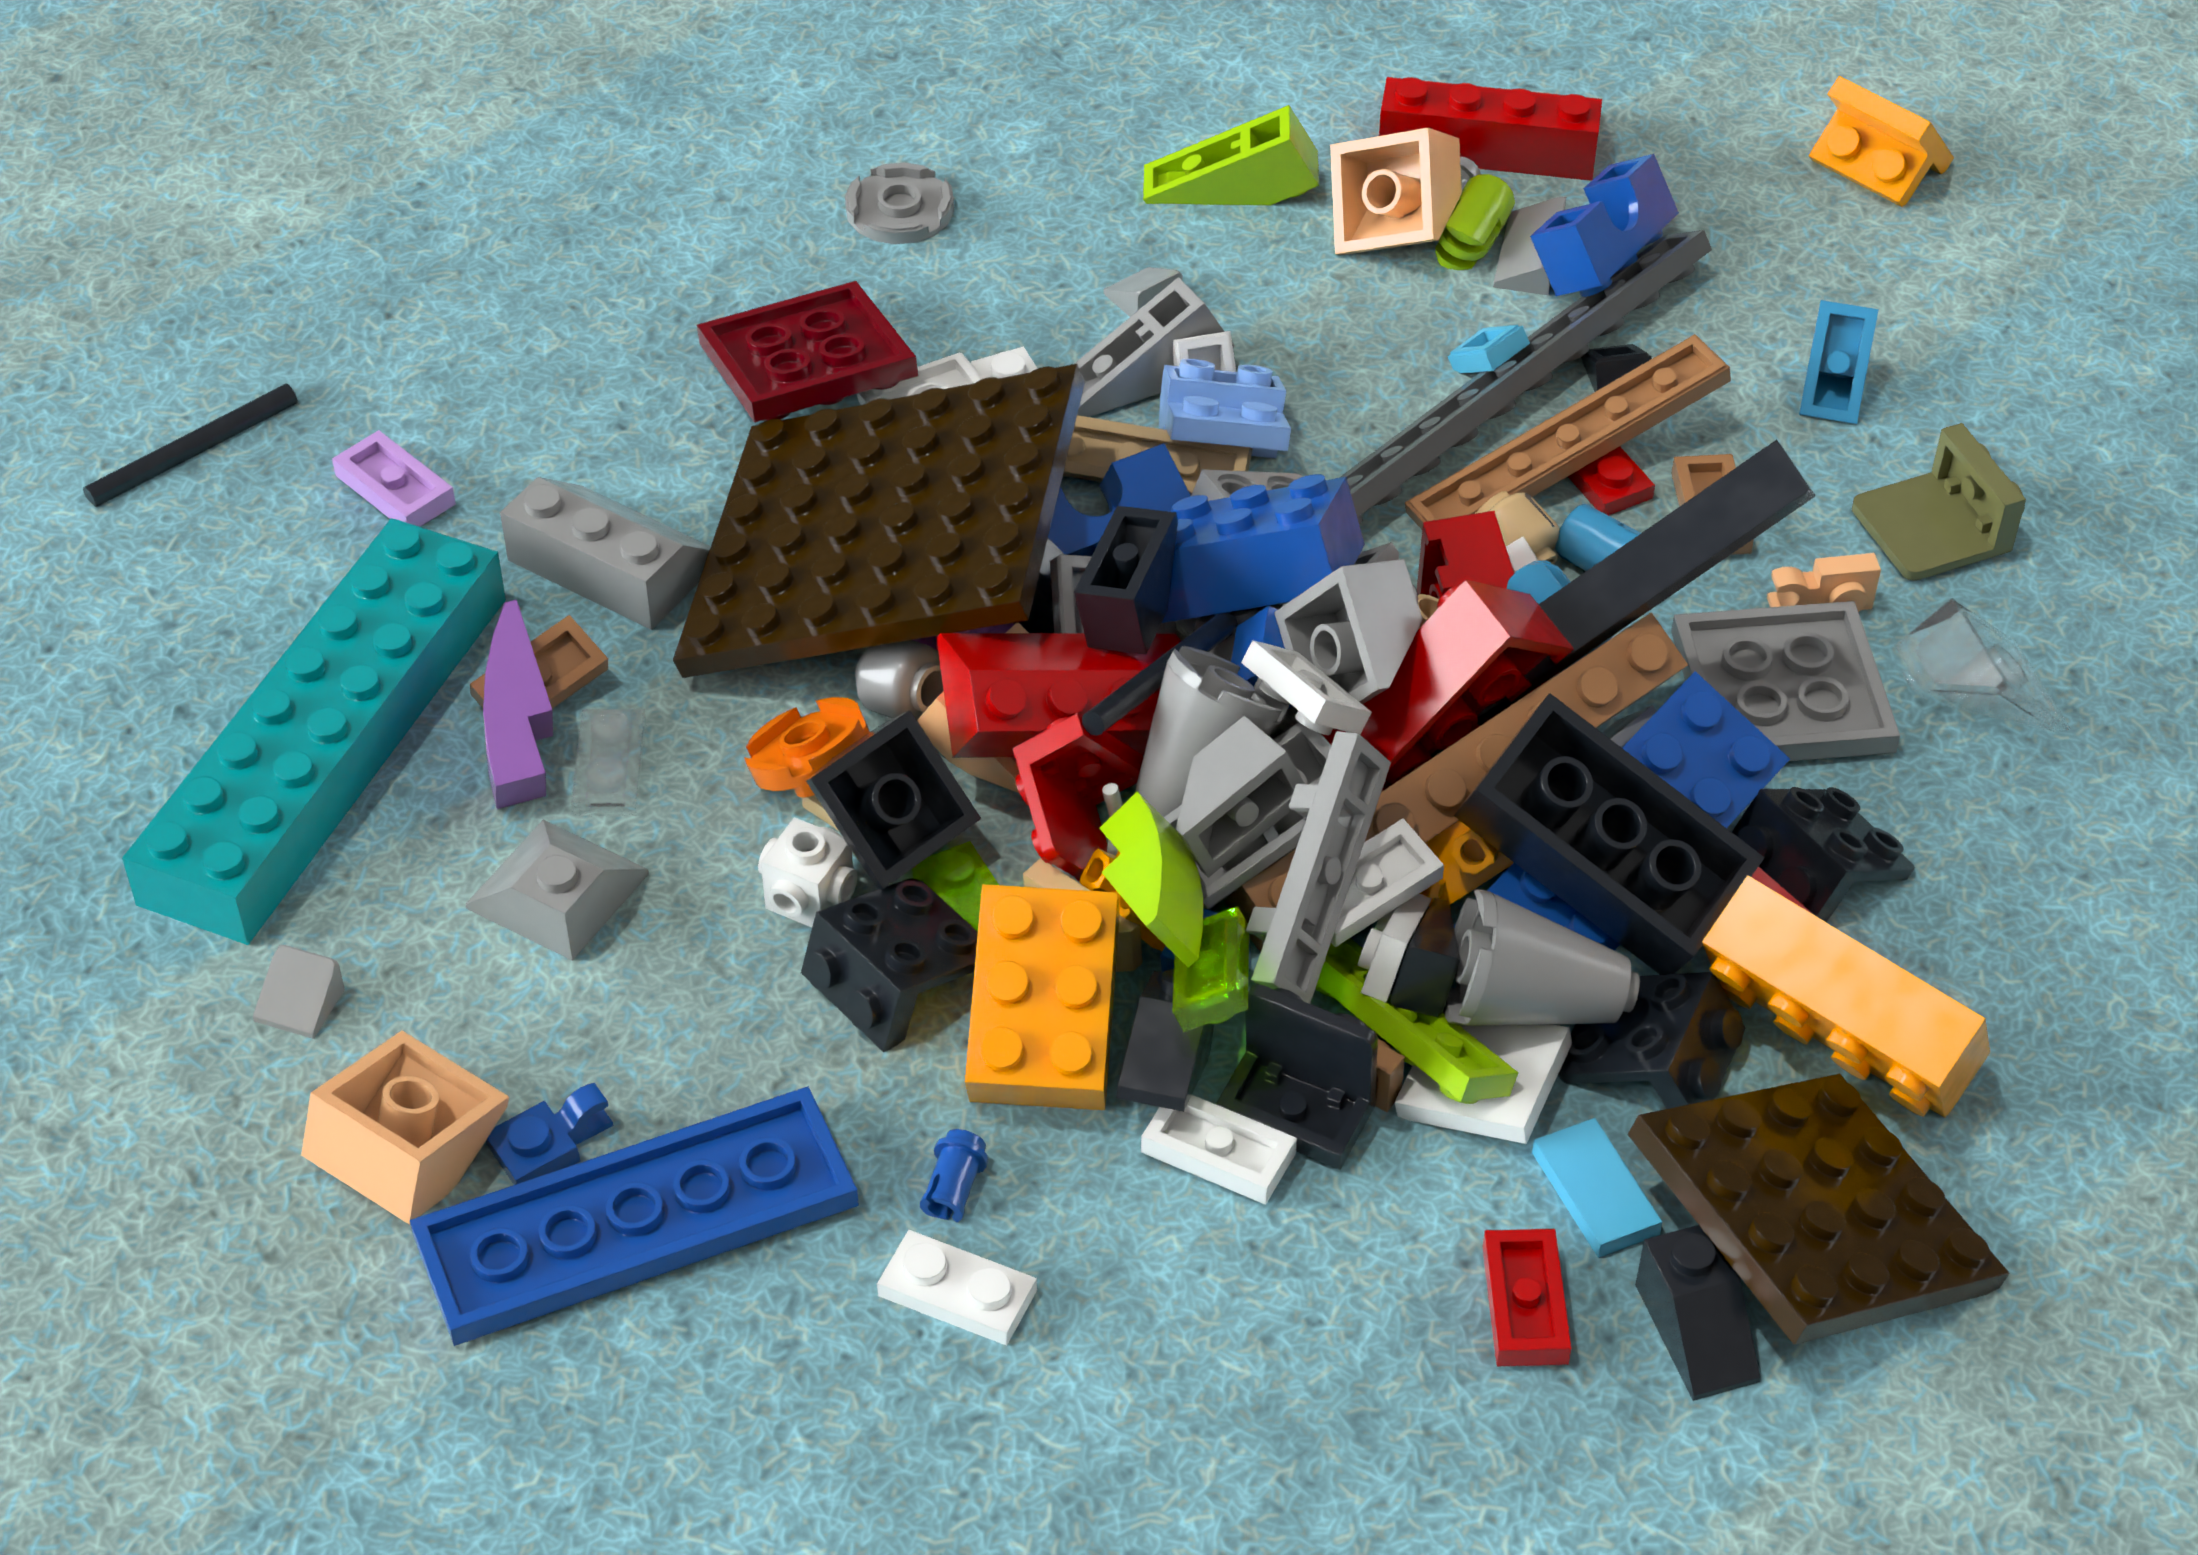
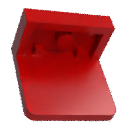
[1013,713,1143,881]

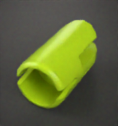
[1435,174,1515,270]

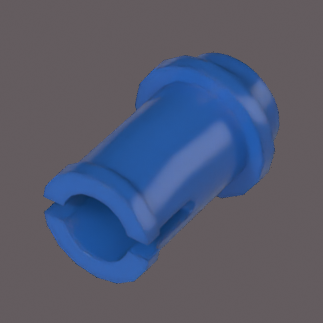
[920,1129,988,1222]

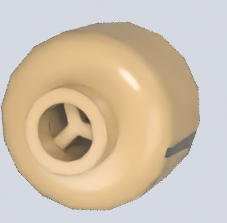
[1475,491,1560,571]

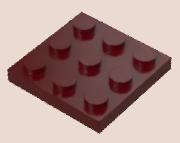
[697,281,918,423]

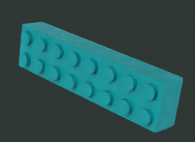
[122,518,506,945]

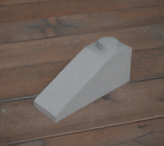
[1074,277,1235,417]

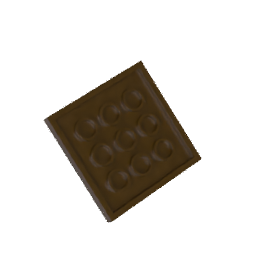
[1627,1073,2010,1345]

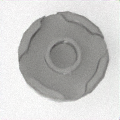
[845,162,954,244]

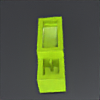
[1100,791,1203,968]

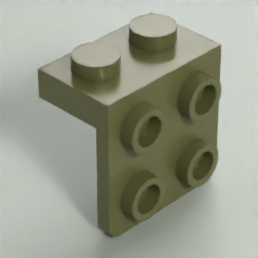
[1852,423,2026,581]

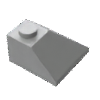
[466,819,649,961]

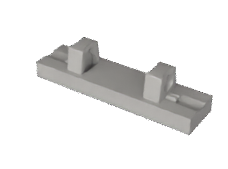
[1246,731,1391,1004]

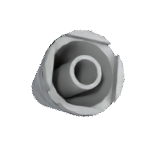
[1134,646,1290,817]
[1444,889,1640,1026]

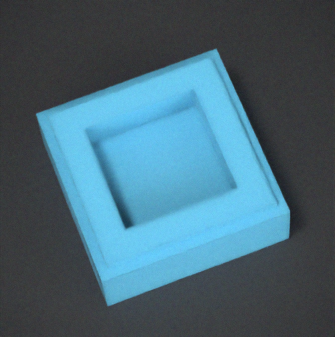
[1447,325,1530,374]

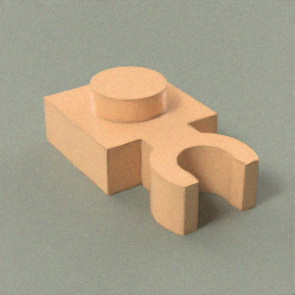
[1767,553,1881,612]

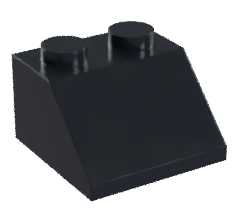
[806,710,982,890]

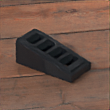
[1390,898,1460,1018]

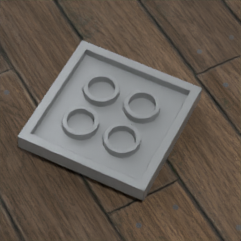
[1671,601,1900,761]

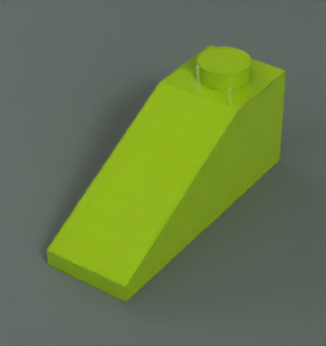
[1143,105,1319,205]

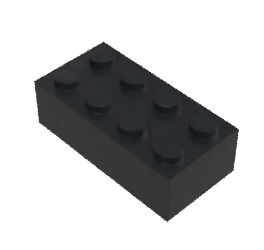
[1454,693,1765,975]

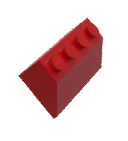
[1379,77,1602,181]
[937,633,1181,758]

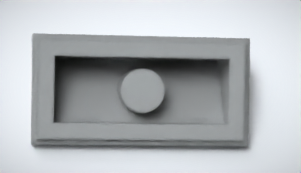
[1493,197,1567,295]

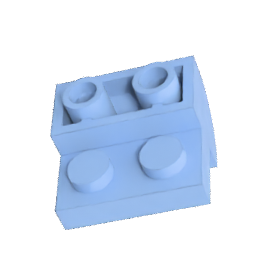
[1159,359,1291,458]

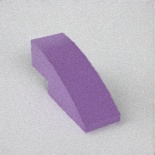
[483,600,553,809]

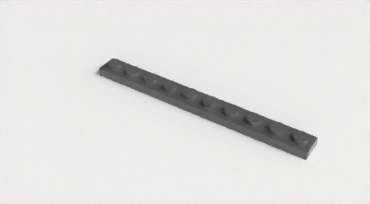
[1339,230,1712,525]

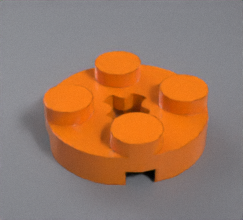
[744,697,870,798]

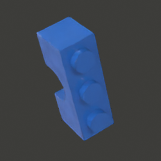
[1530,154,1679,297]
[1048,443,1191,557]

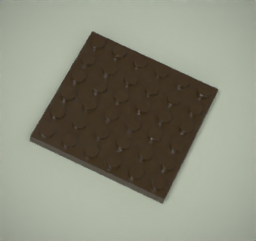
[673,364,1085,678]

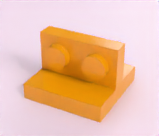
[1808,76,1954,207]

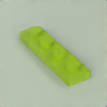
[1315,938,1519,1104]

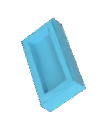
[1532,1118,1662,1258]

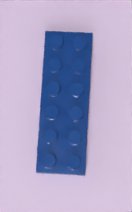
[1454,671,1790,951]
[409,1086,859,1346]

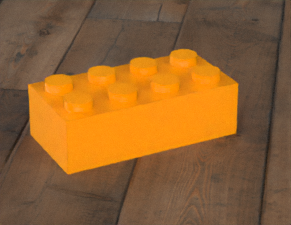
[1702,875,1990,1118]

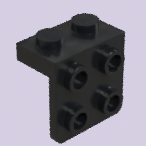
[1732,787,1915,922]
[801,878,978,1052]
[1558,972,1746,1109]
[1216,984,1378,1170]

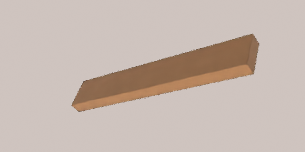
[1405,334,1731,530]

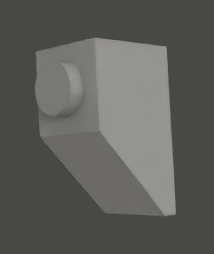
[1176,716,1305,878]

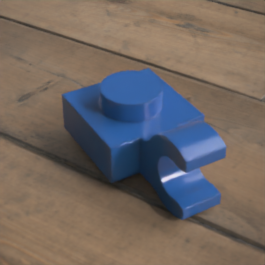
[486,1083,614,1185]

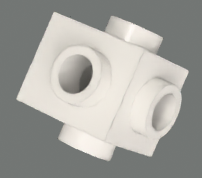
[758,817,858,927]

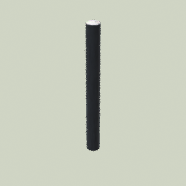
[83,383,298,507]
[1082,612,1238,736]

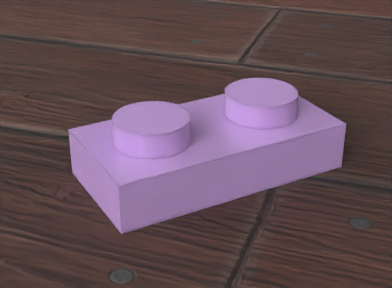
[332,430,456,527]

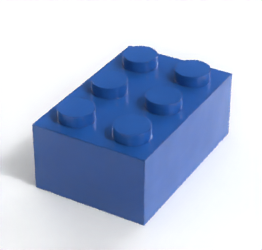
[1162,474,1365,623]

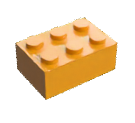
[965,884,1120,1110]

